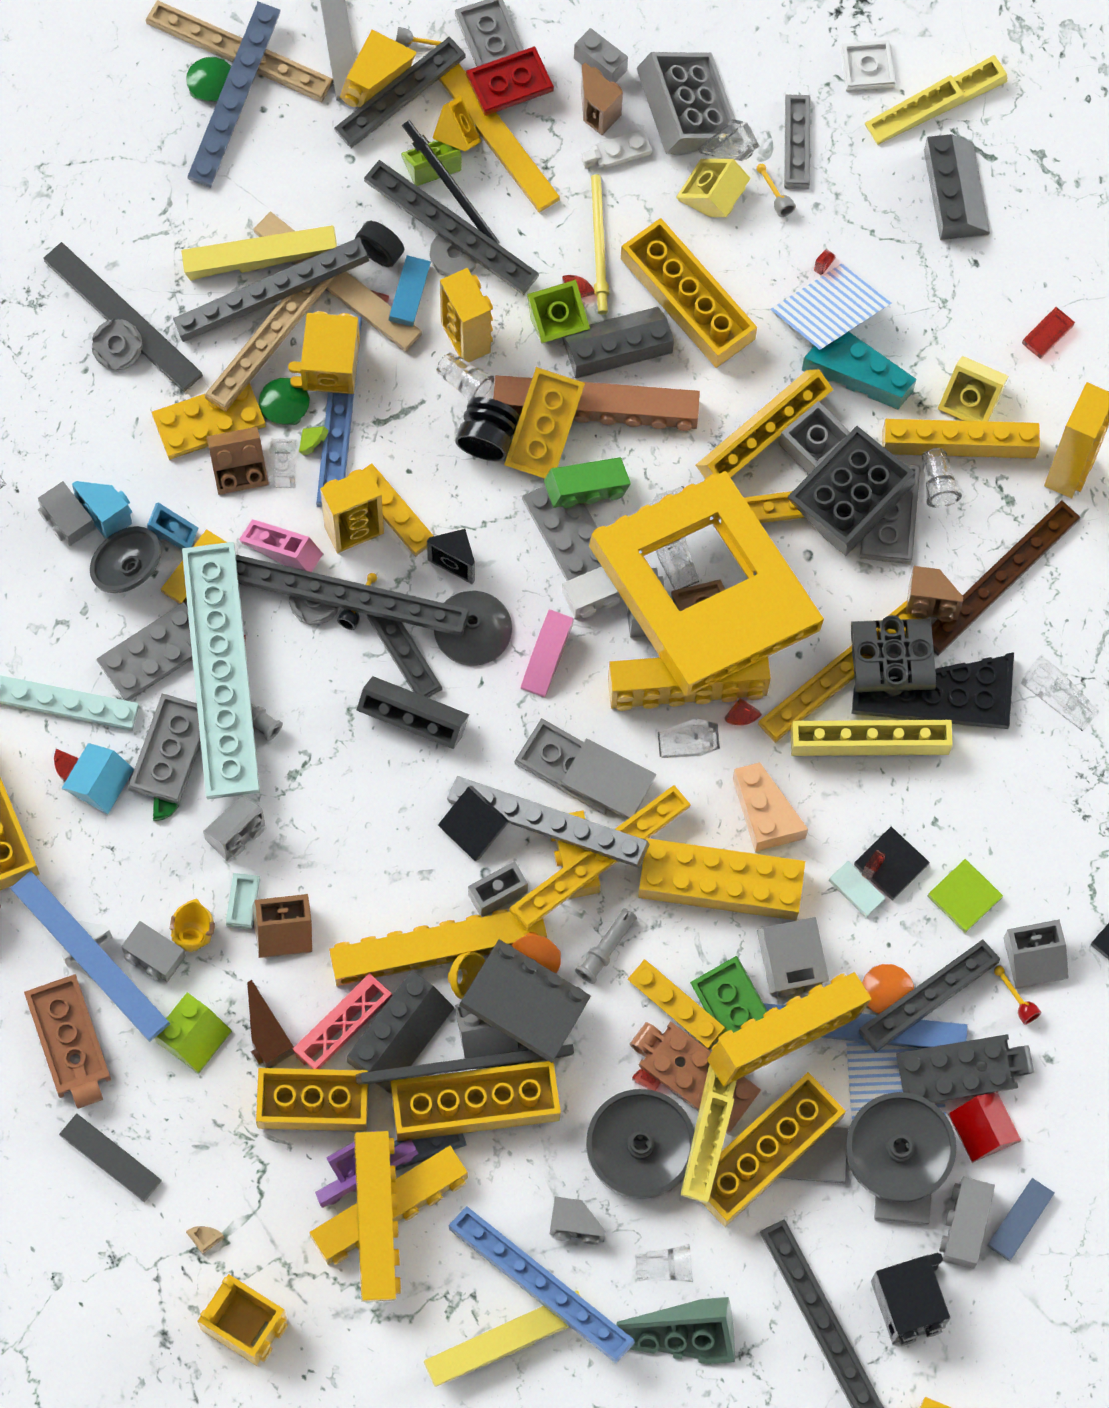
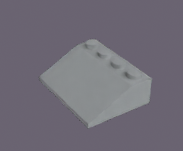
[636,52,742,154]

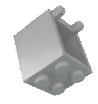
[757,917,829,997]

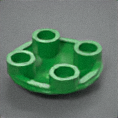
[186,57,231,101]
[259,377,310,425]

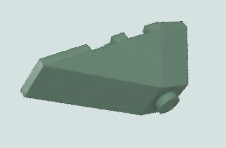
[616,1297,735,1364]

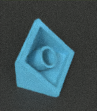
[62,743,134,815]

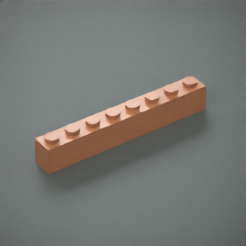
[493,375,700,431]

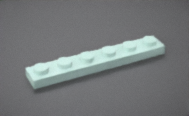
[0,675,139,731]

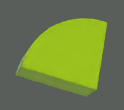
[299,426,329,455]

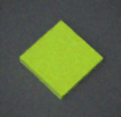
[927,859,1003,933]

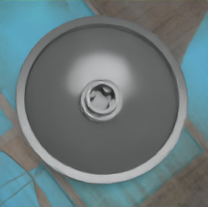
[586,1089,694,1199]
[846,1092,956,1203]

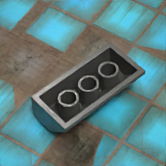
[924,134,990,240]
[562,307,674,379]
[347,970,455,1094]

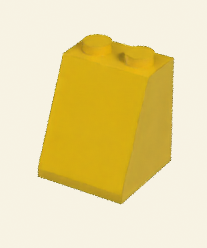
[339,29,417,108]

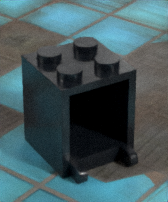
[871,1253,951,1346]

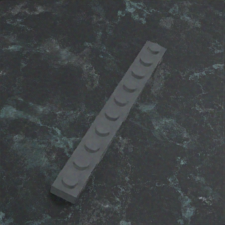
[236,555,469,636]

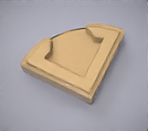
[186,1226,225,1255]

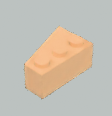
[733,762,808,852]

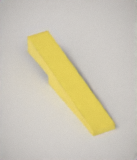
[865,54,1007,145]
[181,225,337,281]
[681,1064,737,1204]
[423,1290,581,1387]

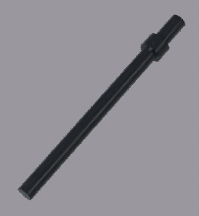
[401,120,500,244]

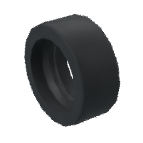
[355,220,405,267]

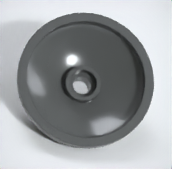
[90,526,162,593]
[434,591,512,666]

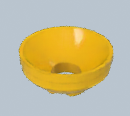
[448,952,486,1000]

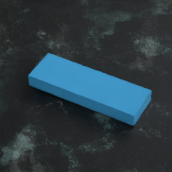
[388,255,431,327]

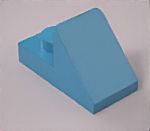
[147,502,199,550]

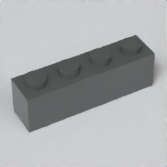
[356,676,470,749]

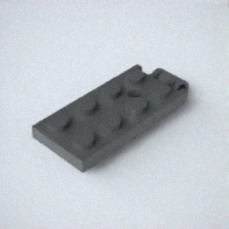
[896,1034,1034,1103]

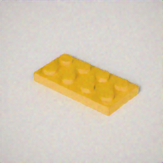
[504,367,585,478]
[151,383,266,460]

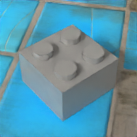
[779,401,850,474]

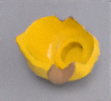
[169,899,215,952]

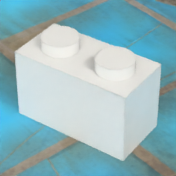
[562,567,622,619]

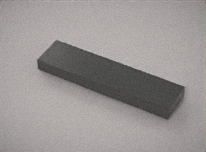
[367,614,442,698]
[59,1113,162,1202]

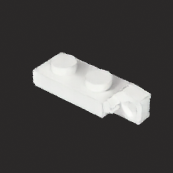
[581,129,652,169]

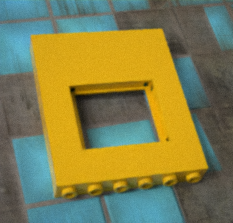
[589,471,824,697]

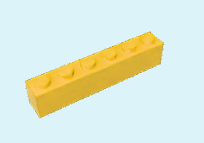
[695,369,834,479]
[882,419,1040,458]
[354,1131,401,1302]
[309,1145,468,1265]

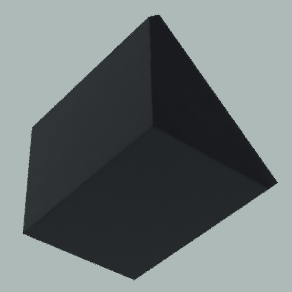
[427,529,475,585]

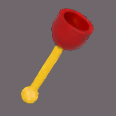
[994,966,1042,1025]

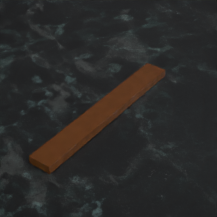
[931,500,1081,656]

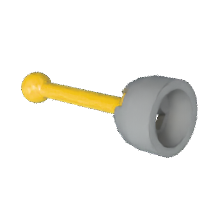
[396,27,442,47]
[756,163,796,217]

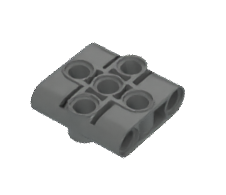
[851,615,936,695]

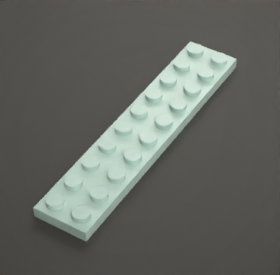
[182,542,260,800]

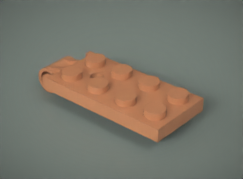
[24,974,111,1109]
[630,1021,761,1134]

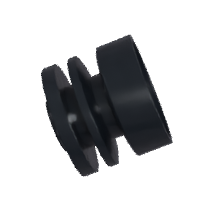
[455,397,519,461]

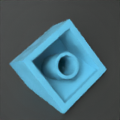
[72,481,132,539]

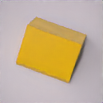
[432,96,482,151]

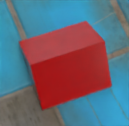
[948,1092,1021,1163]

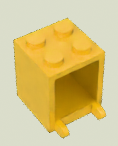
[288,311,360,394]
[197,1274,288,1366]

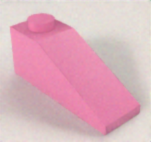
[239,519,323,572]

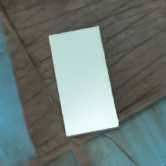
[829,861,886,918]
[226,873,260,930]

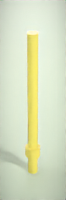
[591,174,609,315]

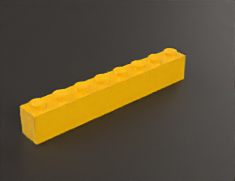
[329,909,547,986]

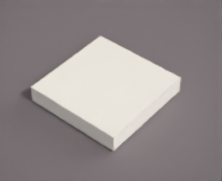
[840,40,896,91]

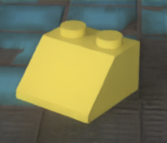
[676,159,751,217]
[938,356,1009,421]

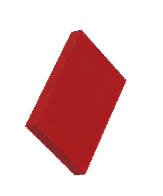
[466,46,554,116]

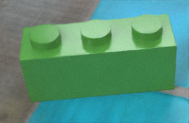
[544,457,631,508]

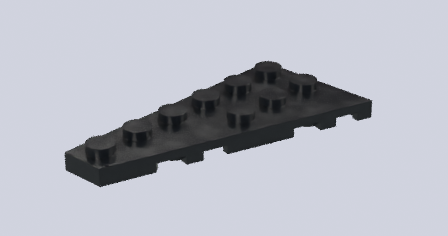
[851,652,1014,729]

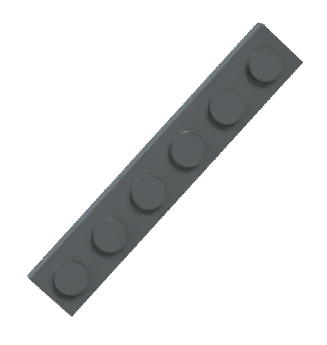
[334,36,466,149]
[858,939,1000,1053]

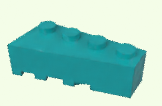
[802,331,917,410]

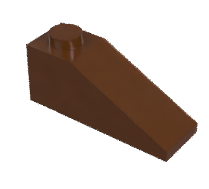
[247,980,295,1068]

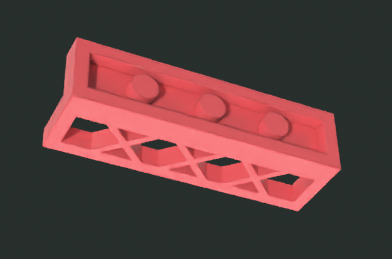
[293,973,393,1069]

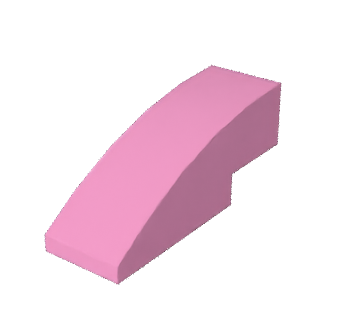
[521,609,574,697]

